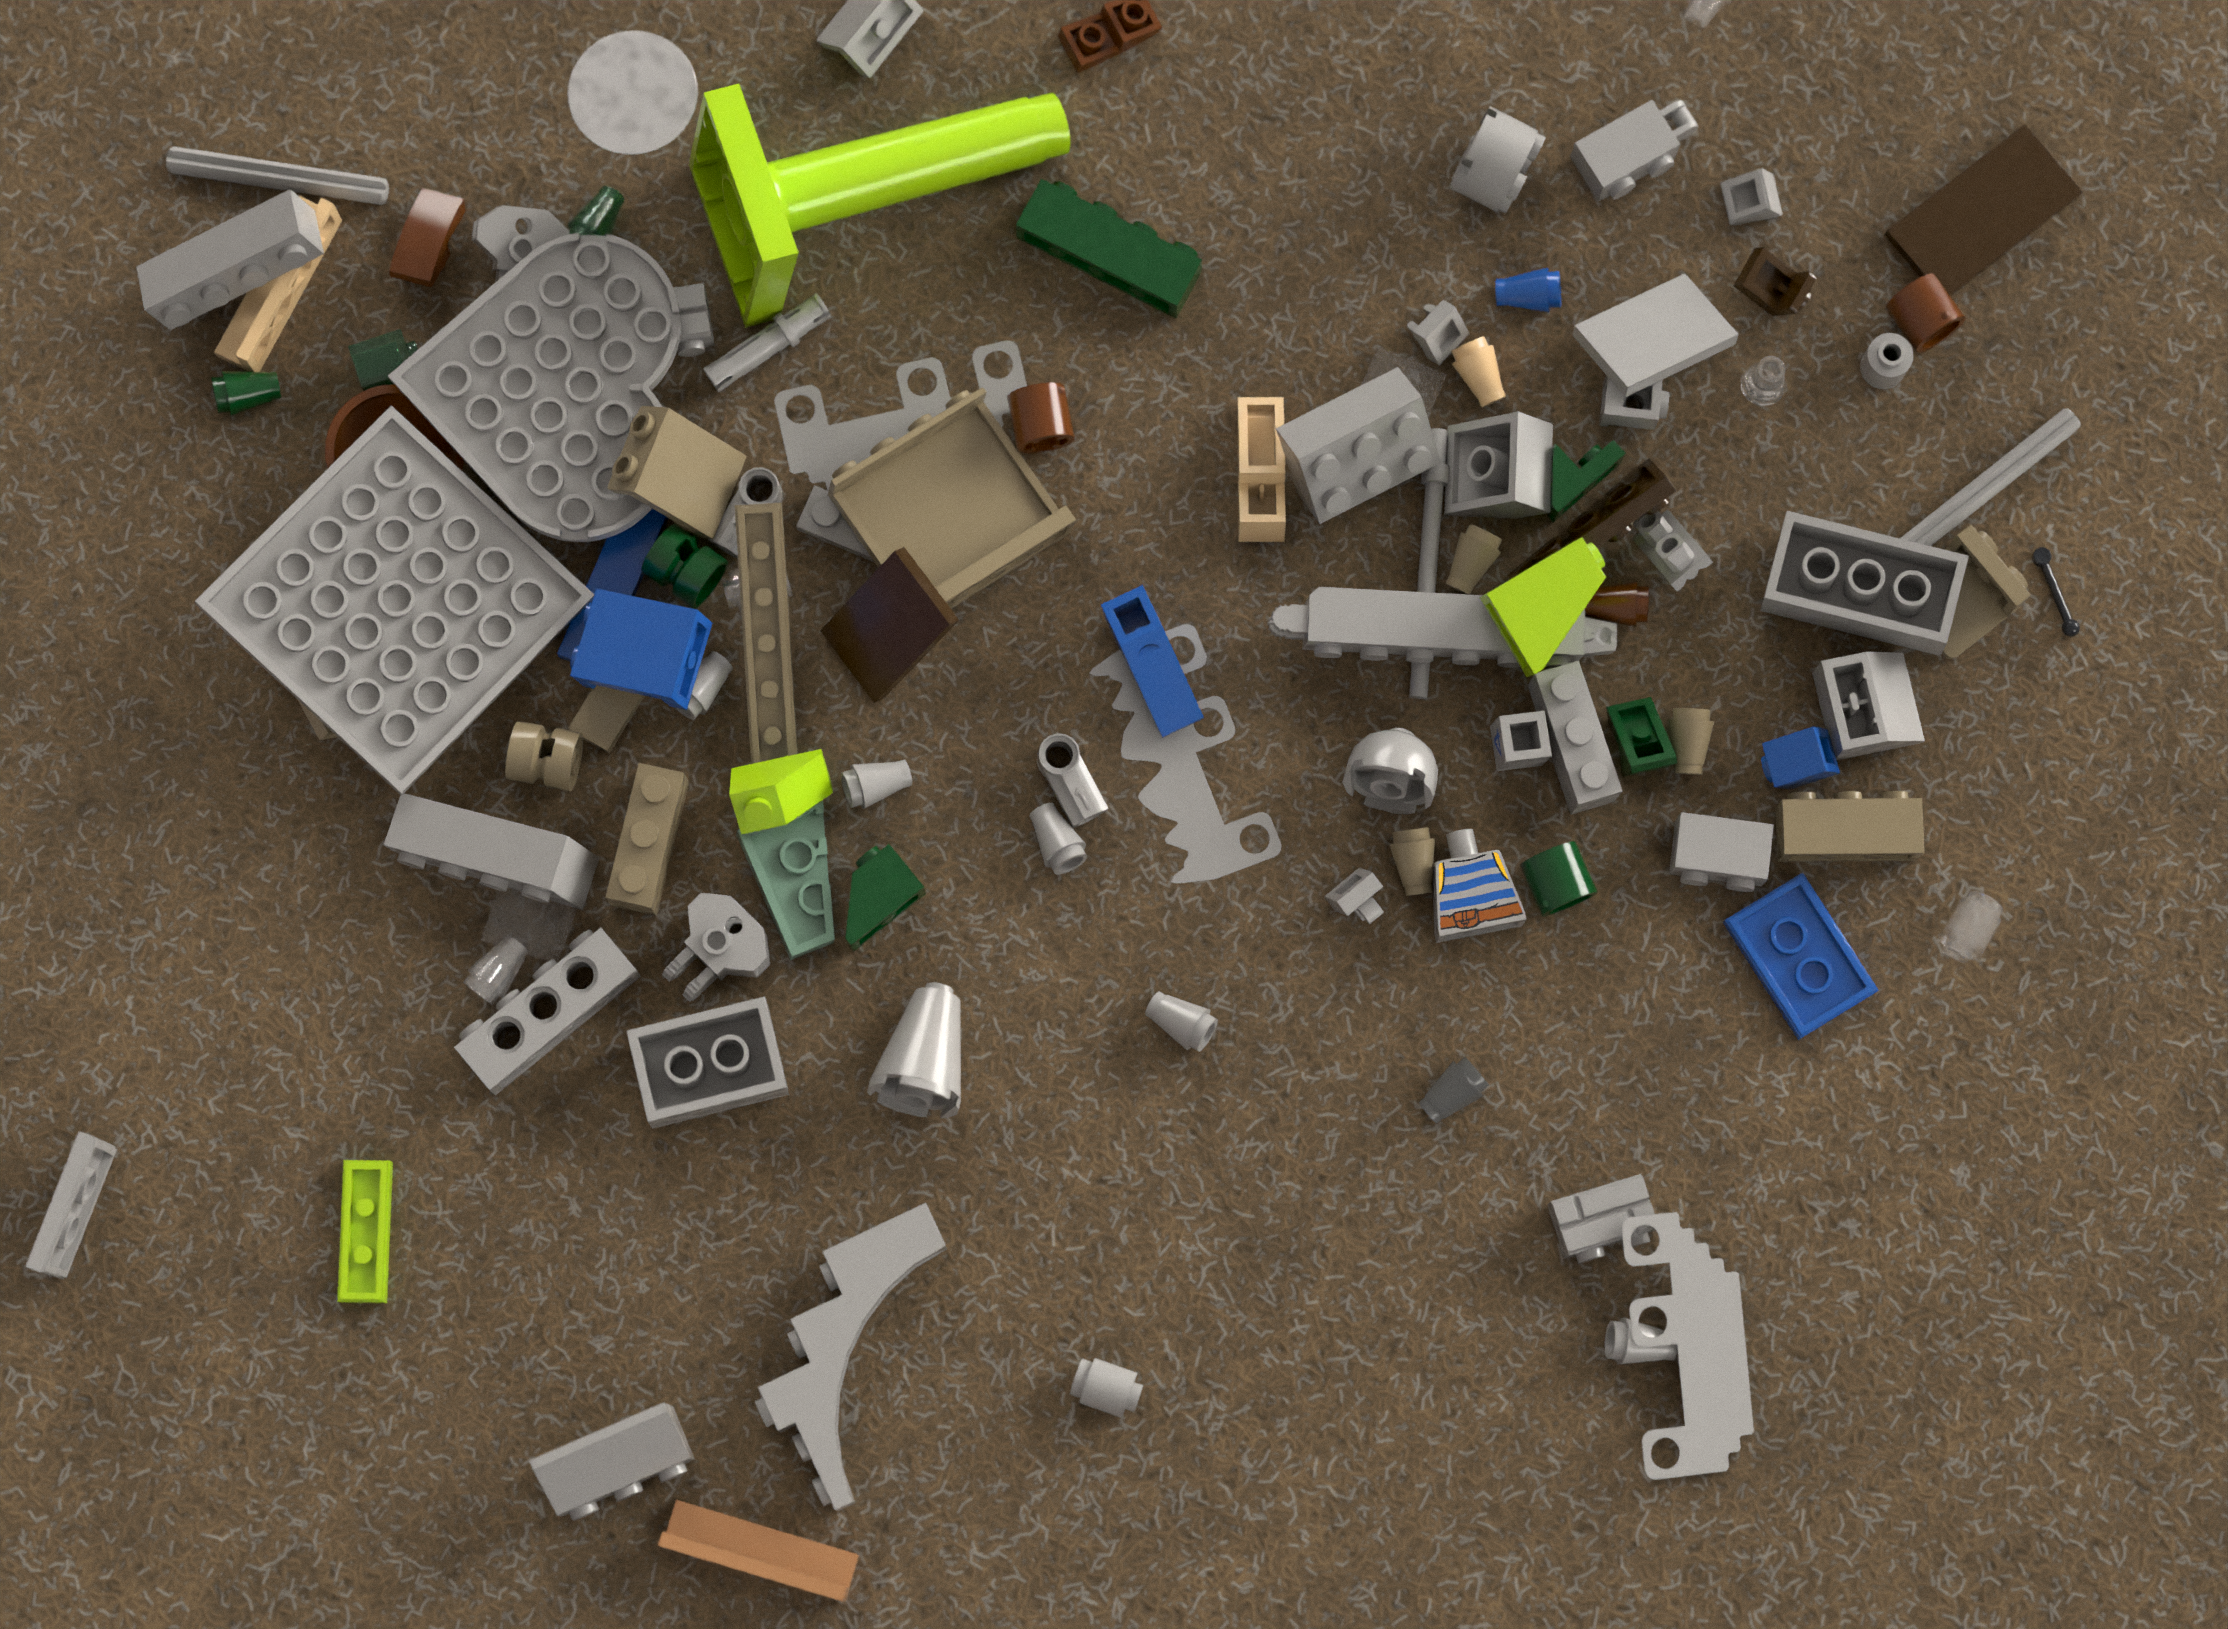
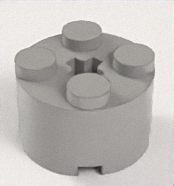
[1448,106,1546,213]

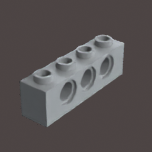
[454,928,641,1095]

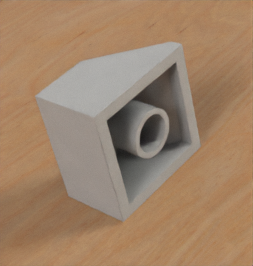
[1444,411,1553,519]

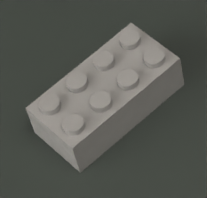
[1760,511,1969,656]

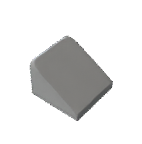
[1720,168,1783,225]

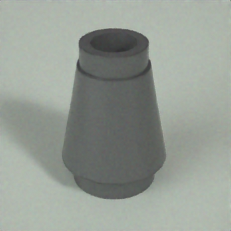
[1418,1057,1489,1124]

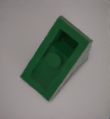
[1547,440,1626,523]
[1606,697,1677,777]

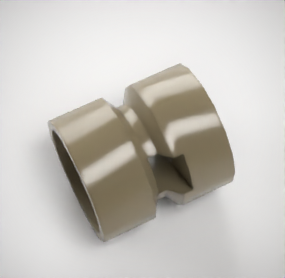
[505,721,583,791]

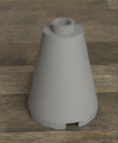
[867,982,961,1118]

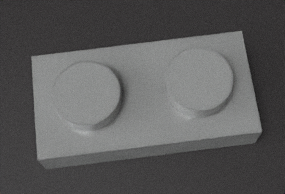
[796,485,874,562]

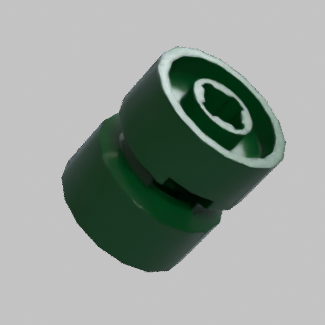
[641,524,728,609]

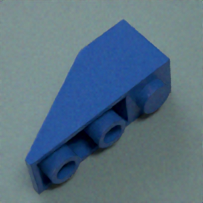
[1101,585,1204,738]

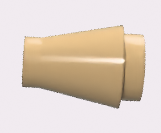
[1451,336,1506,408]

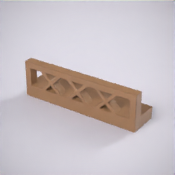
[658,1500,859,1601]

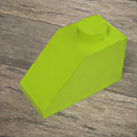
[729,749,833,835]

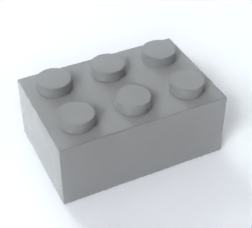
[1276,367,1441,524]
[626,996,790,1129]

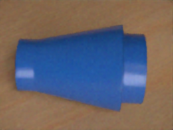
[1495,267,1561,313]

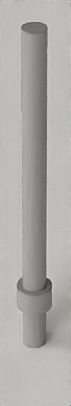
[1409,428,1450,699]

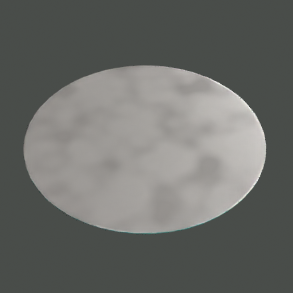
[568,31,698,154]

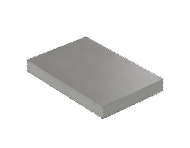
[1573,273,1738,397]
[25,1131,117,1280]

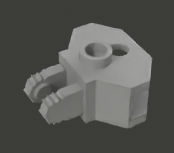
[472,205,569,282]
[662,893,770,1002]

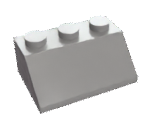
[529,1403,695,1521]

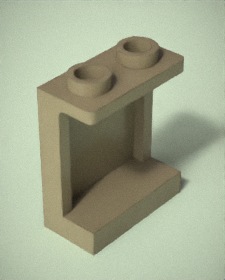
[607,406,747,539]

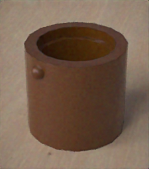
[1885,273,1966,353]
[1007,382,1075,454]

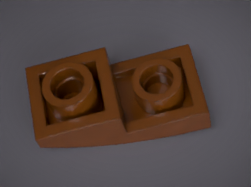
[1057,0,1162,73]
[389,188,466,287]

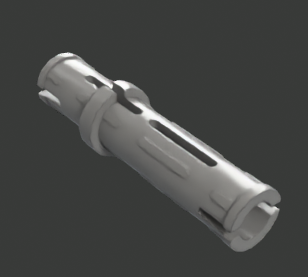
[703,293,832,393]

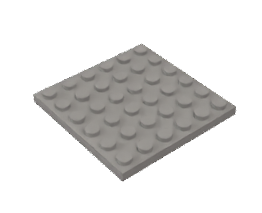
[195,405,594,795]

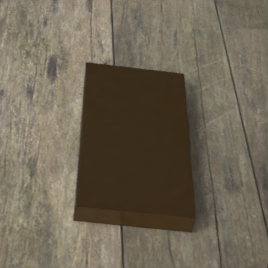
[1884,124,2083,296]

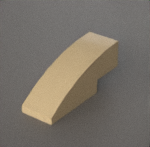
[1238,397,1286,542]

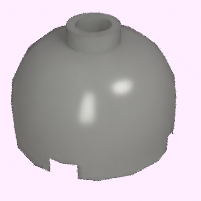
[1342,728,1438,814]

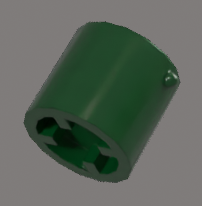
[1520,841,1598,917]

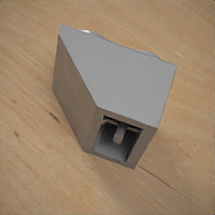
[1812,652,1925,760]

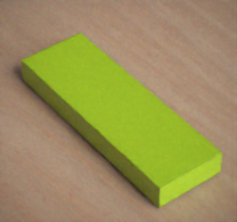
[337,1160,393,1303]

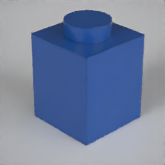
[1761,726,1840,790]

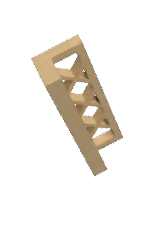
[214,196,342,372]

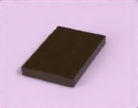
[820,547,959,703]

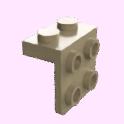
[1942,525,2031,659]

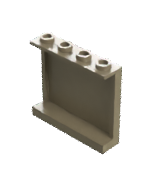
[828,387,1076,609]

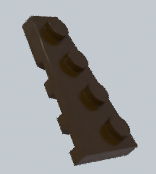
[1508,458,1676,579]

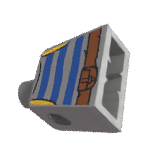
[1433,829,1526,943]

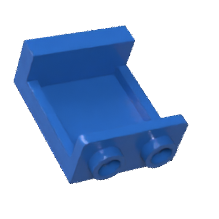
[570,588,713,710]

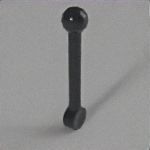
[2032,547,2080,637]

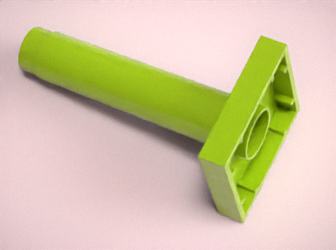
[689,84,1071,328]

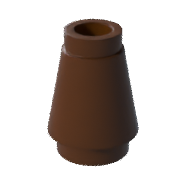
[1585,581,1649,627]

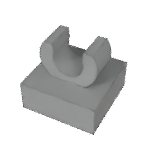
[1407,300,1470,366]
[1324,868,1384,924]

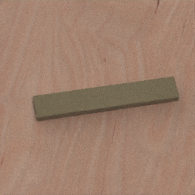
[735,503,798,764]

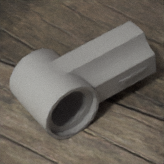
[708,467,783,559]
[1037,733,1109,828]

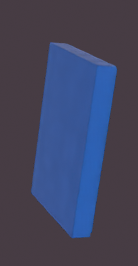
[1723,873,1879,1040]

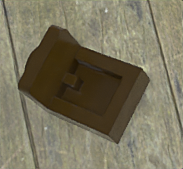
[1733,247,1816,316]

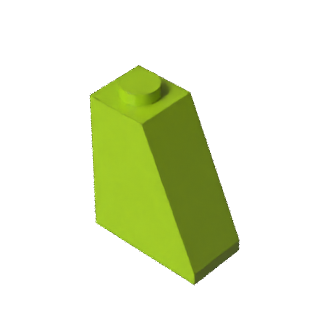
[1479,537,1606,677]

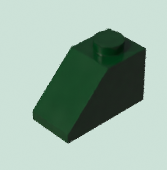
[845,844,926,952]

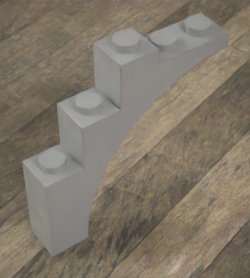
[755,1203,947,1511]

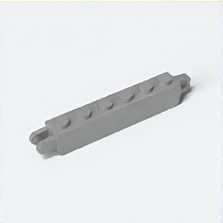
[1267,587,1617,669]

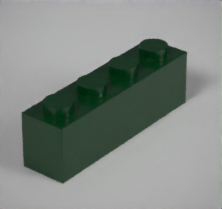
[1016,179,1202,319]

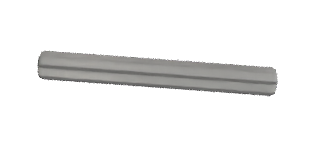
[166,146,389,205]
[1900,408,2081,546]

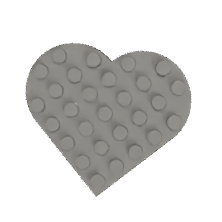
[388,233,681,542]

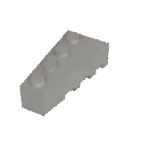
[384,793,599,910]

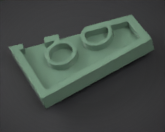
[736,800,835,960]

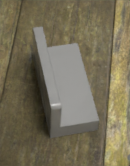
[817,0,924,78]

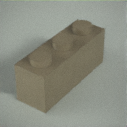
[605,763,689,916]
[1775,791,1925,862]

